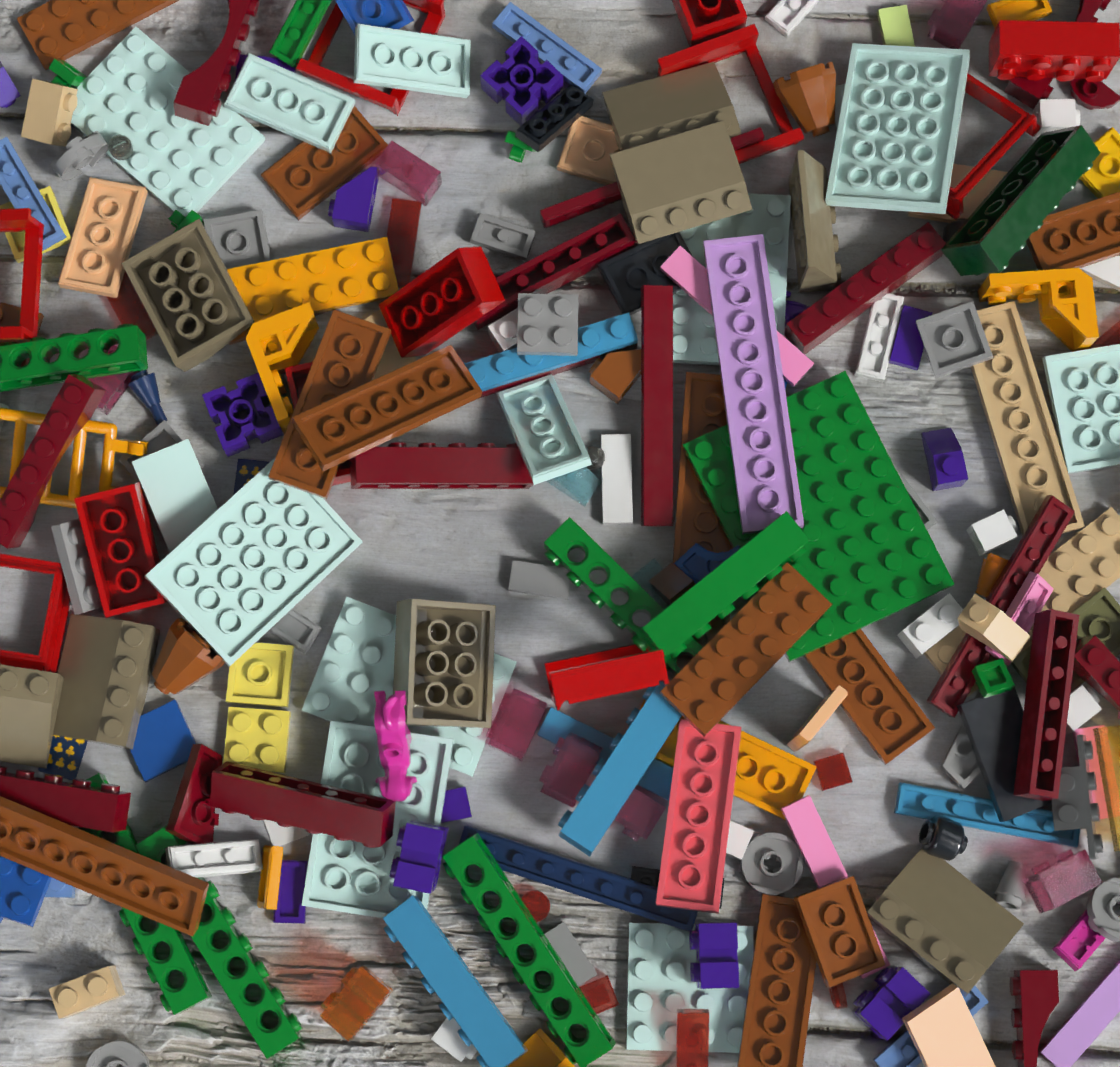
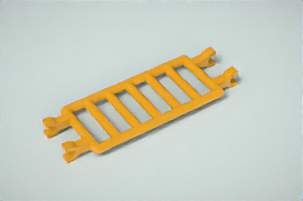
[0,408,149,509]

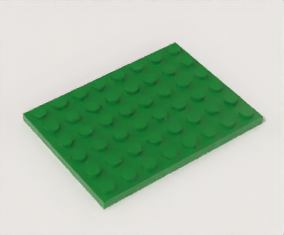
[683,371,954,662]

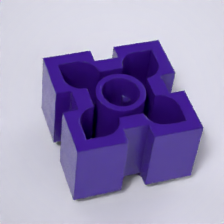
[480,36,563,126]
[202,373,284,457]
[390,820,449,894]
[689,923,739,989]
[852,966,931,1041]

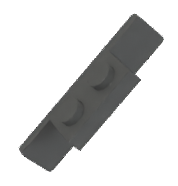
[1051,735,1103,860]

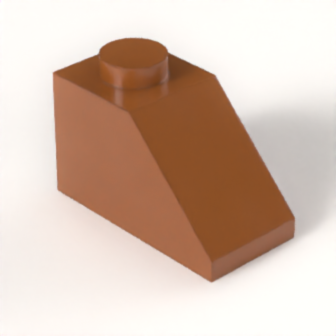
[589,349,641,404]

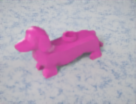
[374,691,417,801]

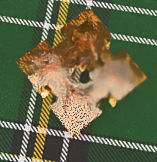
[320,966,394,1041]

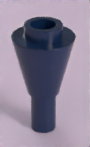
[128,370,168,425]

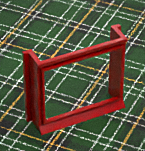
[296,0,446,116]
[657,24,804,164]
[946,74,1041,220]
[0,208,44,340]
[0,554,71,673]
[544,644,669,711]

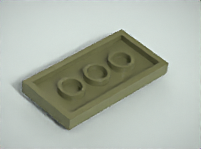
[1010,587,1120,693]

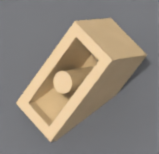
[957,594,1030,662]

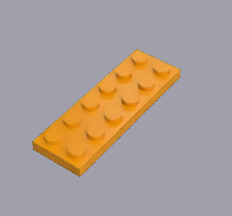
[227,237,398,327]
[639,699,817,821]

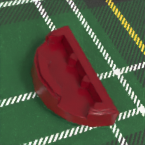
[1069,78,1120,110]

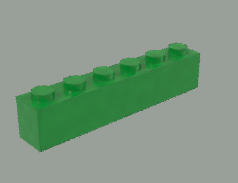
[640,511,810,659]

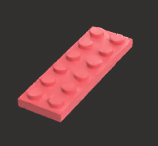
[656,719,742,914]

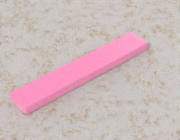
[660,246,814,387]
[780,795,890,979]

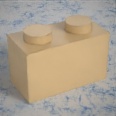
[21,78,78,147]
[49,965,125,1019]

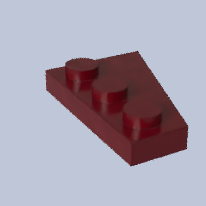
[165,744,223,845]

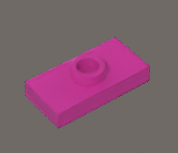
[1052,909,1105,971]

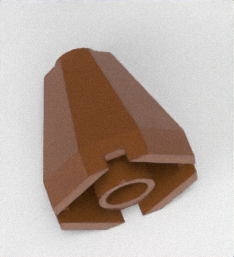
[773,62,836,137]
[152,618,225,695]

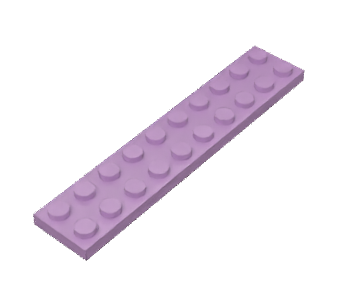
[703,234,804,535]

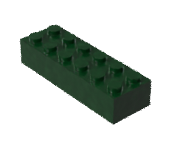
[941,125,1101,276]

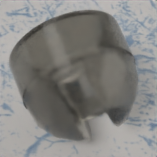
[108,134,133,160]
[584,445,605,471]

